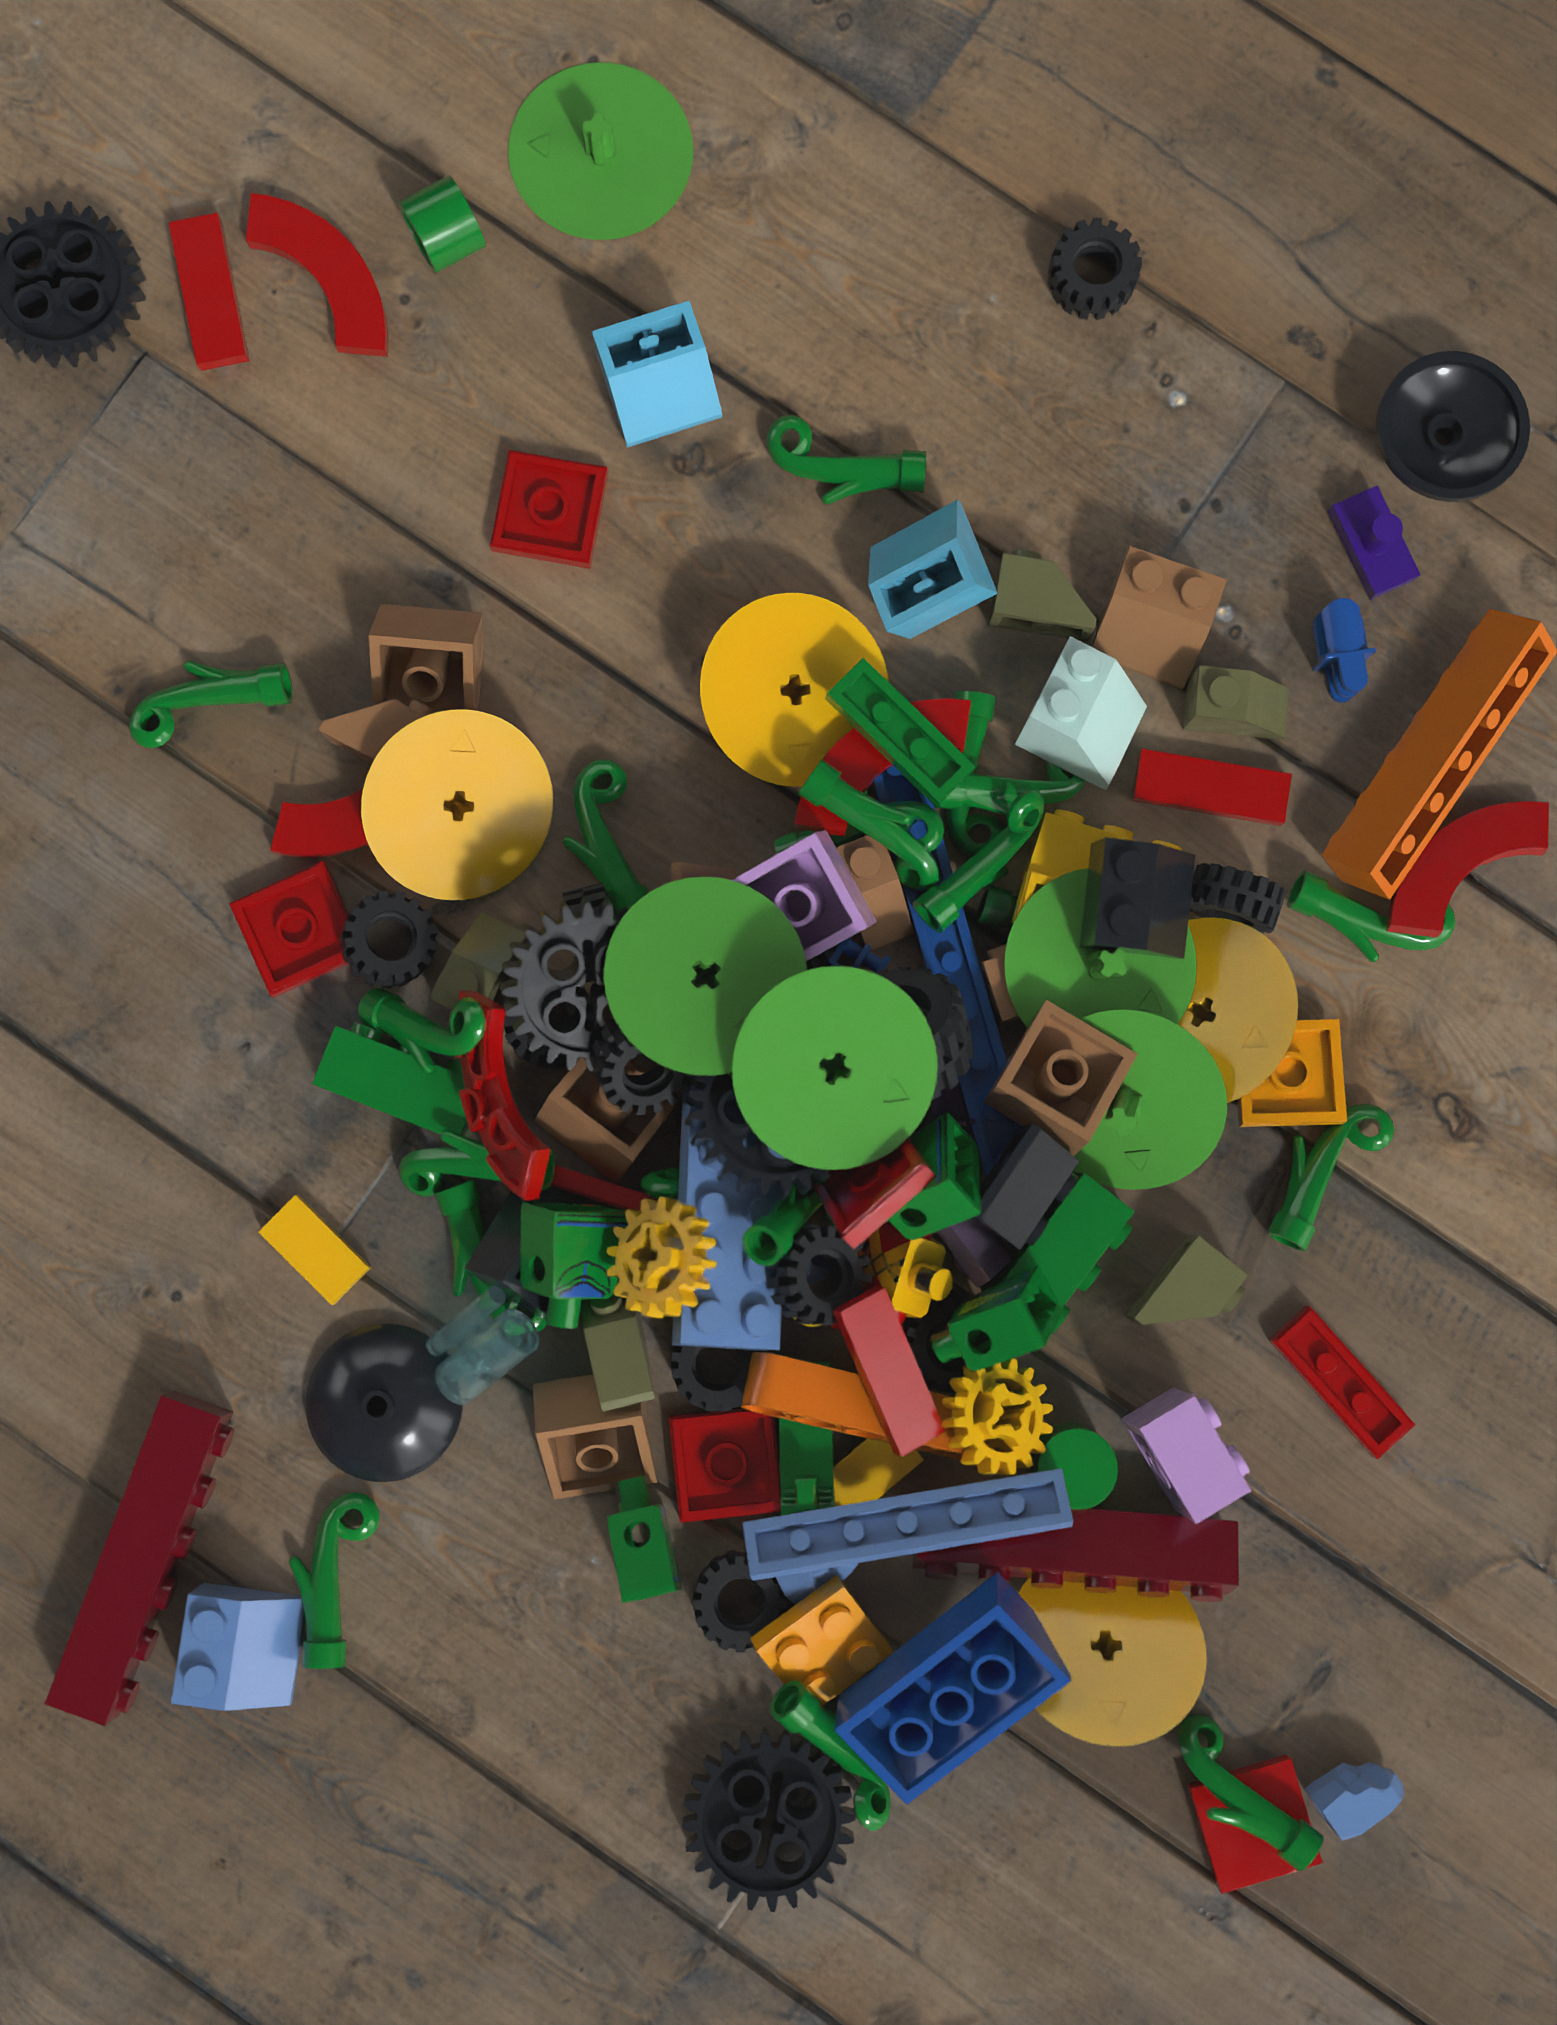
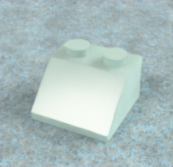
[1015,636,1147,790]

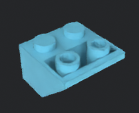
[592,301,722,448]
[868,500,998,639]

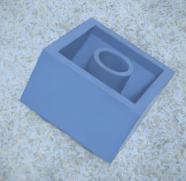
[171,1583,305,1711]

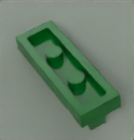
[825,658,976,807]
[779,1361,835,1516]

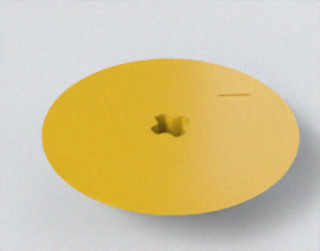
[700,593,889,787]
[361,710,553,900]
[1177,918,1298,1103]
[1018,1578,1207,1746]

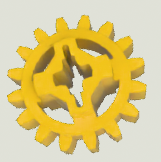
[607,1197,717,1318]
[941,1358,1053,1475]

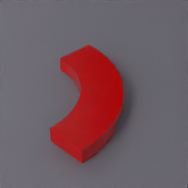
[246,193,389,357]
[794,698,971,837]
[270,787,368,858]
[1386,801,1549,938]
[454,990,551,1201]

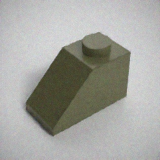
[988,550,1097,642]
[1183,665,1289,740]
[429,912,527,1011]
[1125,1235,1248,1325]
[581,1293,655,1412]

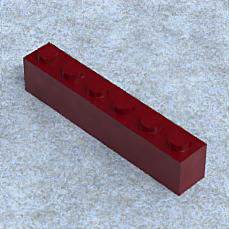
[44,1391,235,1726]
[912,1508,1239,1602]

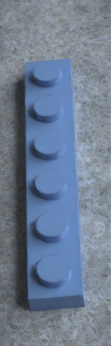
[743,1468,1073,1581]

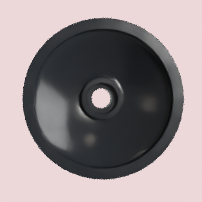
[1376,351,1530,502]
[305,1323,464,1482]

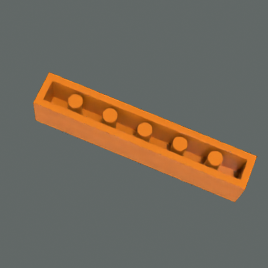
[1321,608,1557,900]

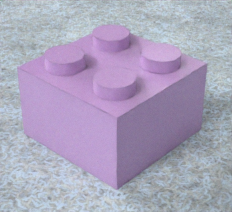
[731,830,877,961]
[1121,1387,1252,1524]

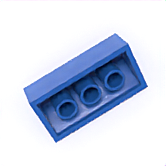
[834,1572,1071,1805]

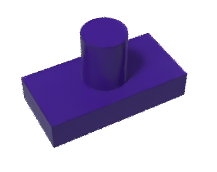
[1327,485,1421,600]

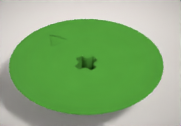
[508,63,693,240]
[1005,868,1197,1028]
[604,877,807,1075]
[732,966,937,1170]
[1073,1010,1227,1190]

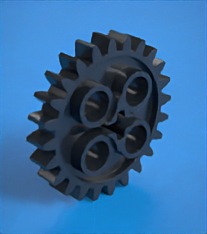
[0,201,146,368]
[500,897,636,1071]
[685,1072,838,1200]
[682,1727,856,1912]

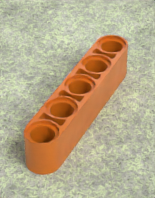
[741,1352,991,1460]

